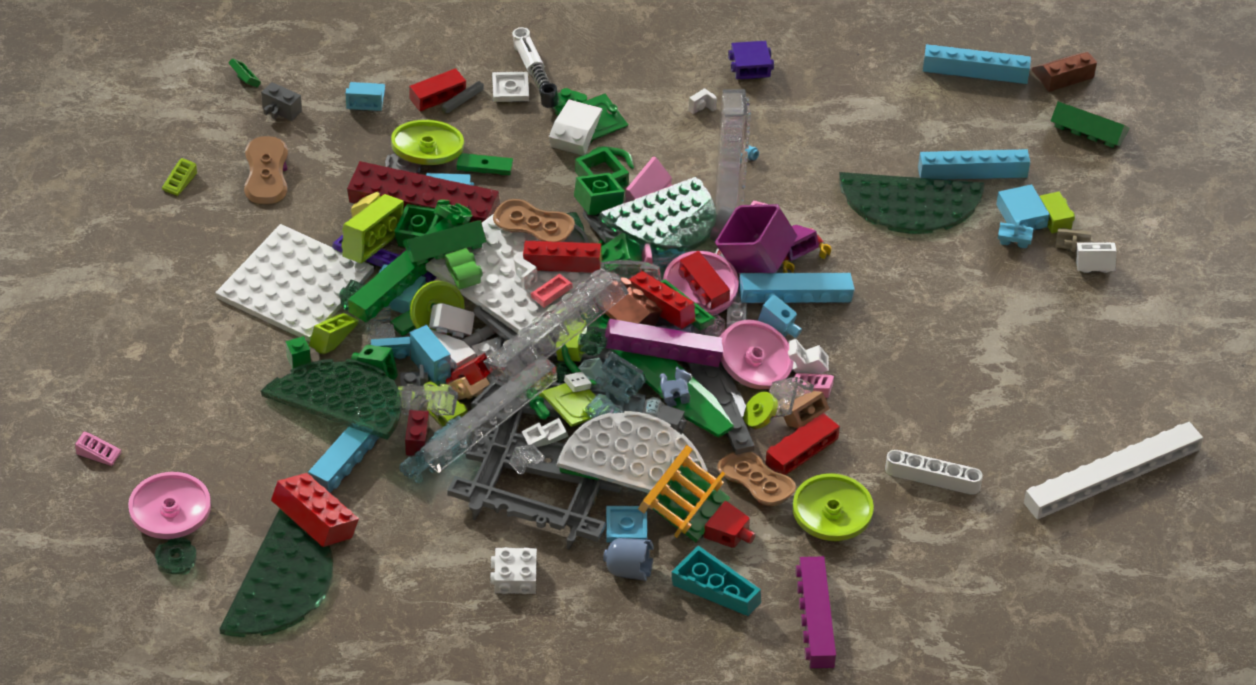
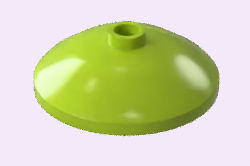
[410,281,465,335]

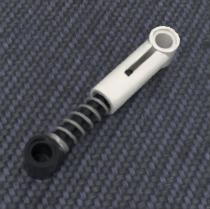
[513,27,559,108]

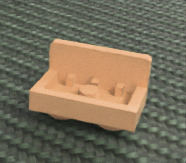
[447,377,490,400]

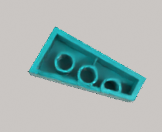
[671,546,762,616]

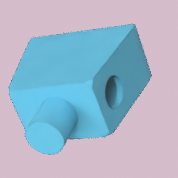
[758,294,802,338]

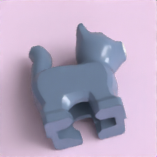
[660,367,692,407]

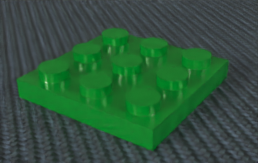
[653,466,730,543]

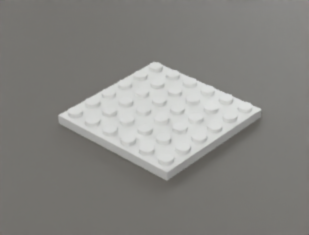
[215,224,374,342]

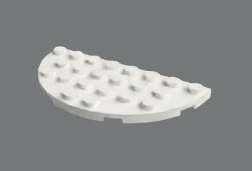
[556,411,707,493]

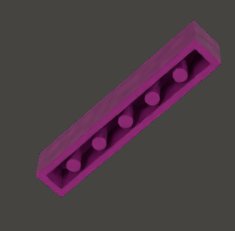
[604,319,723,367]
[795,556,836,669]

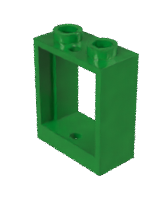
[575,147,629,188]

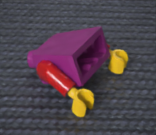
[782,225,831,273]

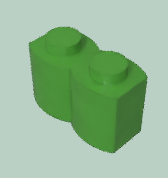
[445,248,483,290]

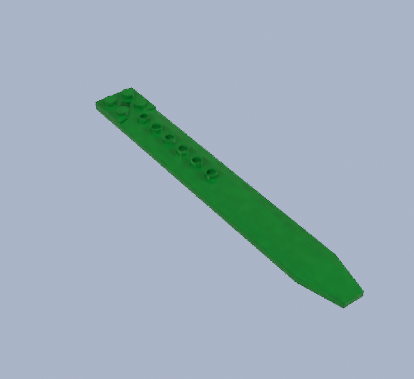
[573,301,734,438]

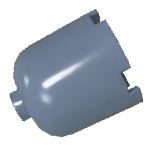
[603,538,654,581]

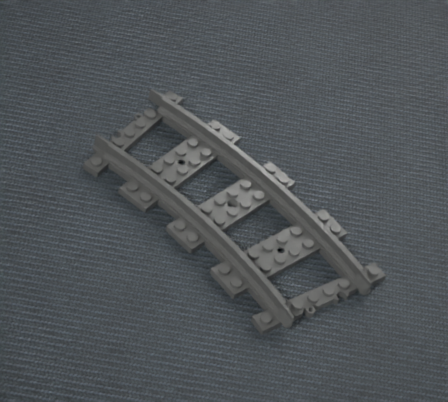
[447,327,646,550]

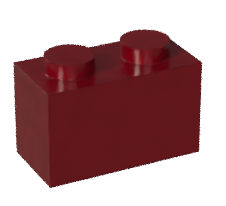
[405,410,430,457]

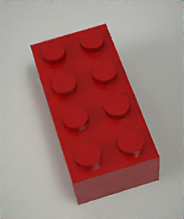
[271,473,359,547]

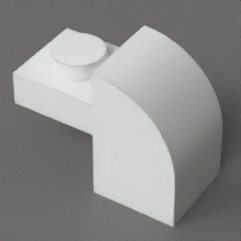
[788,339,829,374]

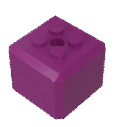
[715,204,797,273]

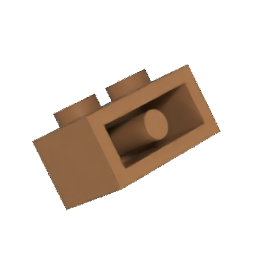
[780,390,830,428]

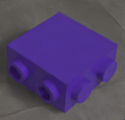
[728,41,774,79]

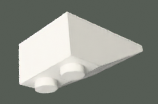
[549,100,603,156]

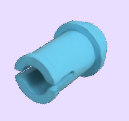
[736,141,759,160]

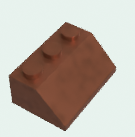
[1031,52,1097,92]
[591,278,662,326]

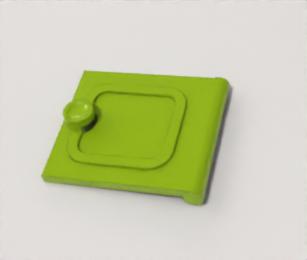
[539,383,610,427]

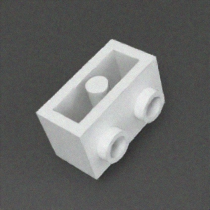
[1076,243,1116,273]
[429,303,475,339]

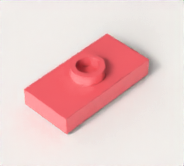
[531,274,573,308]

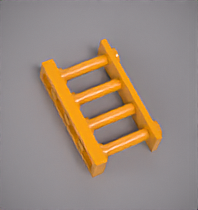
[638,445,726,538]

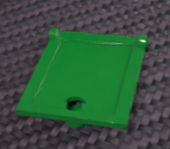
[581,93,629,143]

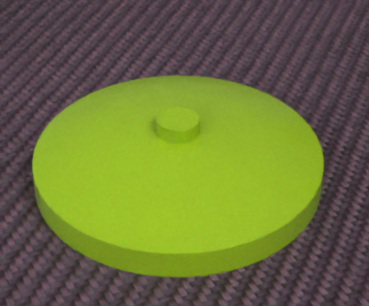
[391,120,464,165]
[793,474,874,541]

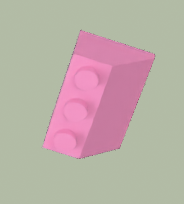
[625,156,673,220]

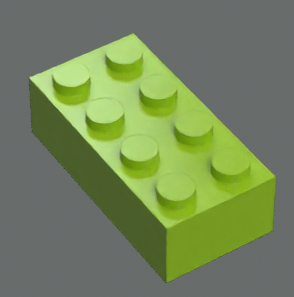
[342,194,404,264]

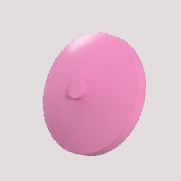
[663,251,739,315]
[721,320,793,390]
[128,472,211,539]

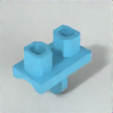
[998,219,1033,248]

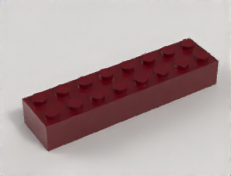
[347,161,500,223]

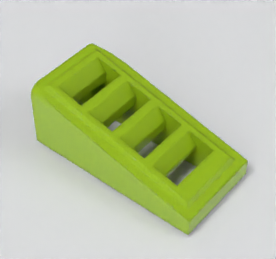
[162,158,197,196]

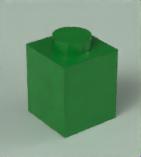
[285,336,311,370]

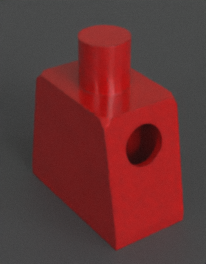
[446,353,494,385]
[704,500,756,548]

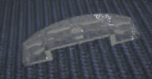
[601,260,661,282]

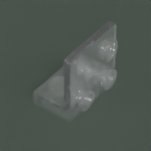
[770,377,814,419]

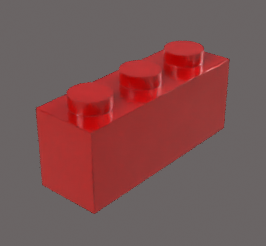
[409,68,466,111]
[678,250,730,310]

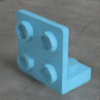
[345,82,385,111]

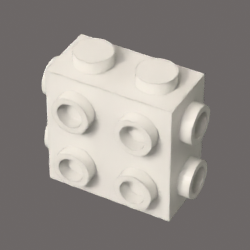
[491,547,537,594]

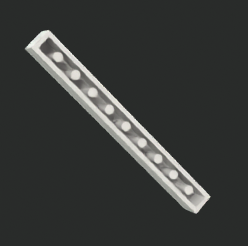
[1024,422,1203,520]

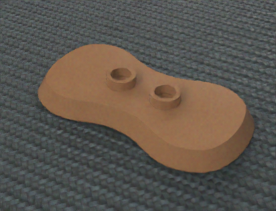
[244,136,288,204]
[493,199,575,242]
[717,452,796,506]

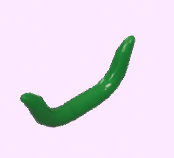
[590,146,634,169]
[561,342,597,386]

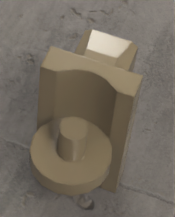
[1056,228,1092,252]

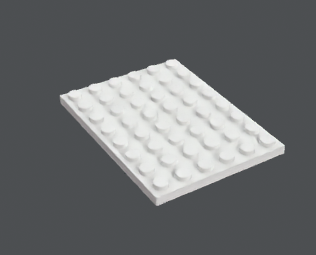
[426,214,614,345]

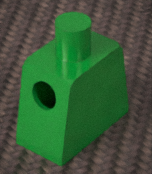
[351,345,398,388]

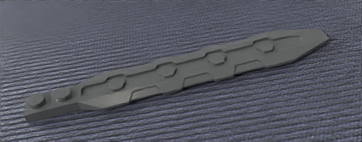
[688,324,755,455]

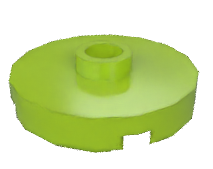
[743,392,778,429]

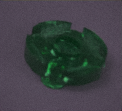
[155,537,197,575]

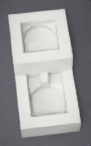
[522,418,568,448]

